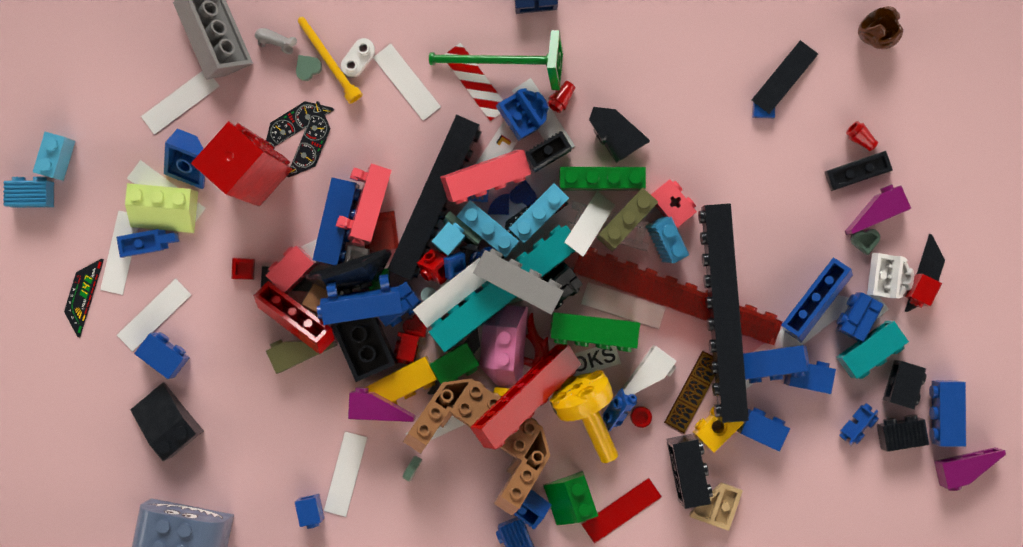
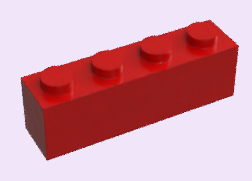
[253,281,335,354]

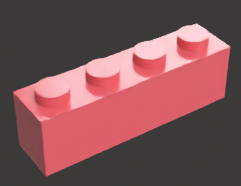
[440,150,531,204]

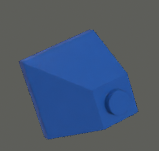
[164,128,205,189]

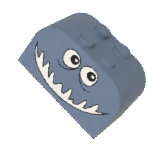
[132,498,234,547]

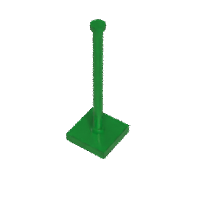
[429,30,564,90]

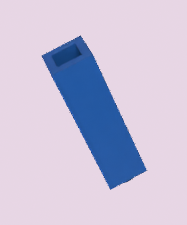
[317,274,402,325]

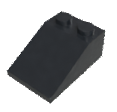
[130,382,204,461]

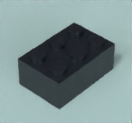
[330,317,398,382]
[666,434,713,509]

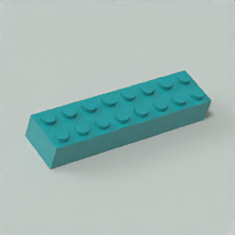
[429,225,575,352]

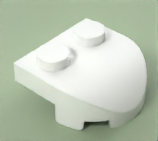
[867,253,914,298]

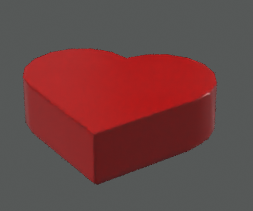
[403,313,427,338]

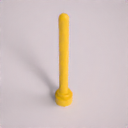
[298,17,363,104]

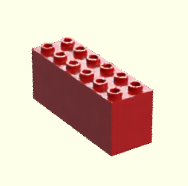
[191,121,293,207]

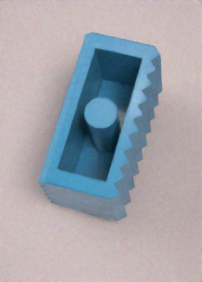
[3,177,54,208]
[646,216,689,263]

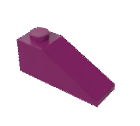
[845,184,912,235]
[348,387,416,422]
[934,447,1006,491]

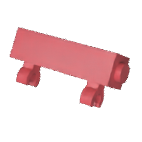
[336,163,392,247]

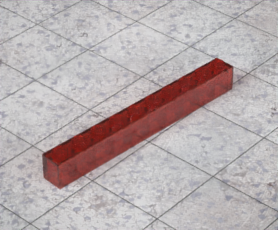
[573,247,783,345]

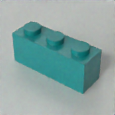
[836,321,909,379]

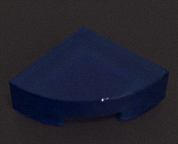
[488,194,509,215]

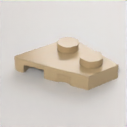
[689,482,743,531]

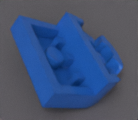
[496,88,549,141]

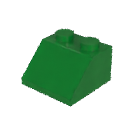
[543,471,598,525]

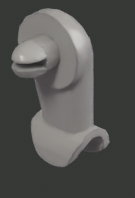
[255,28,297,54]

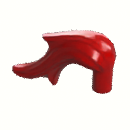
[523,312,549,368]

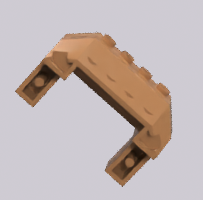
[403,378,551,516]

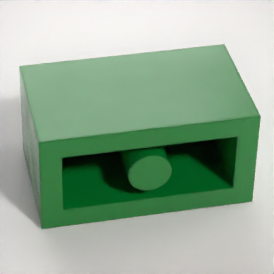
[429,342,479,384]

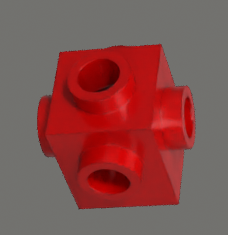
[417,249,447,285]

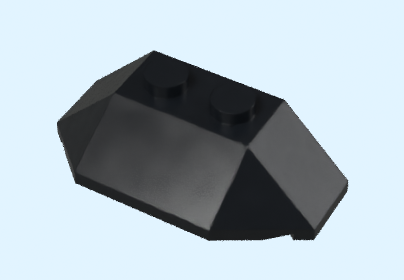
[305,249,392,295]

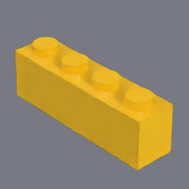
[364,356,437,405]

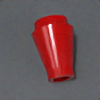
[547,81,576,113]
[846,121,879,151]

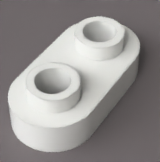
[341,38,375,78]

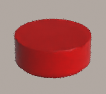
[630,406,652,428]

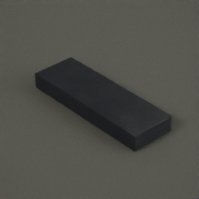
[825,151,893,191]

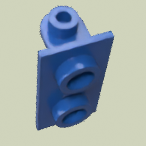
[602,388,637,432]
[839,403,879,446]

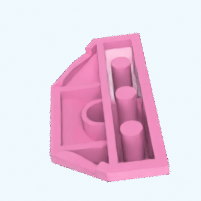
[479,305,528,389]

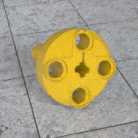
[550,370,618,463]

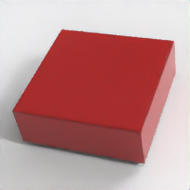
[231,258,255,280]

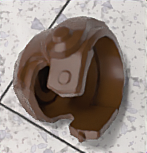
[858,6,903,49]

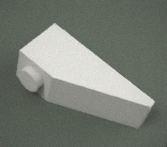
[622,345,676,395]

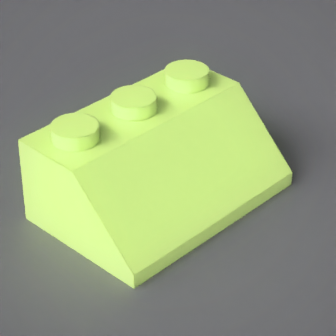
[125,183,198,233]

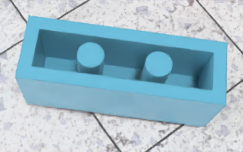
[509,183,569,244]
[456,200,519,258]

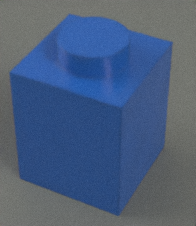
[295,494,324,529]

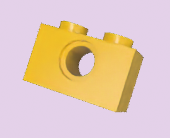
[693,406,744,453]

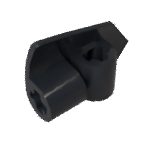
[589,107,650,163]

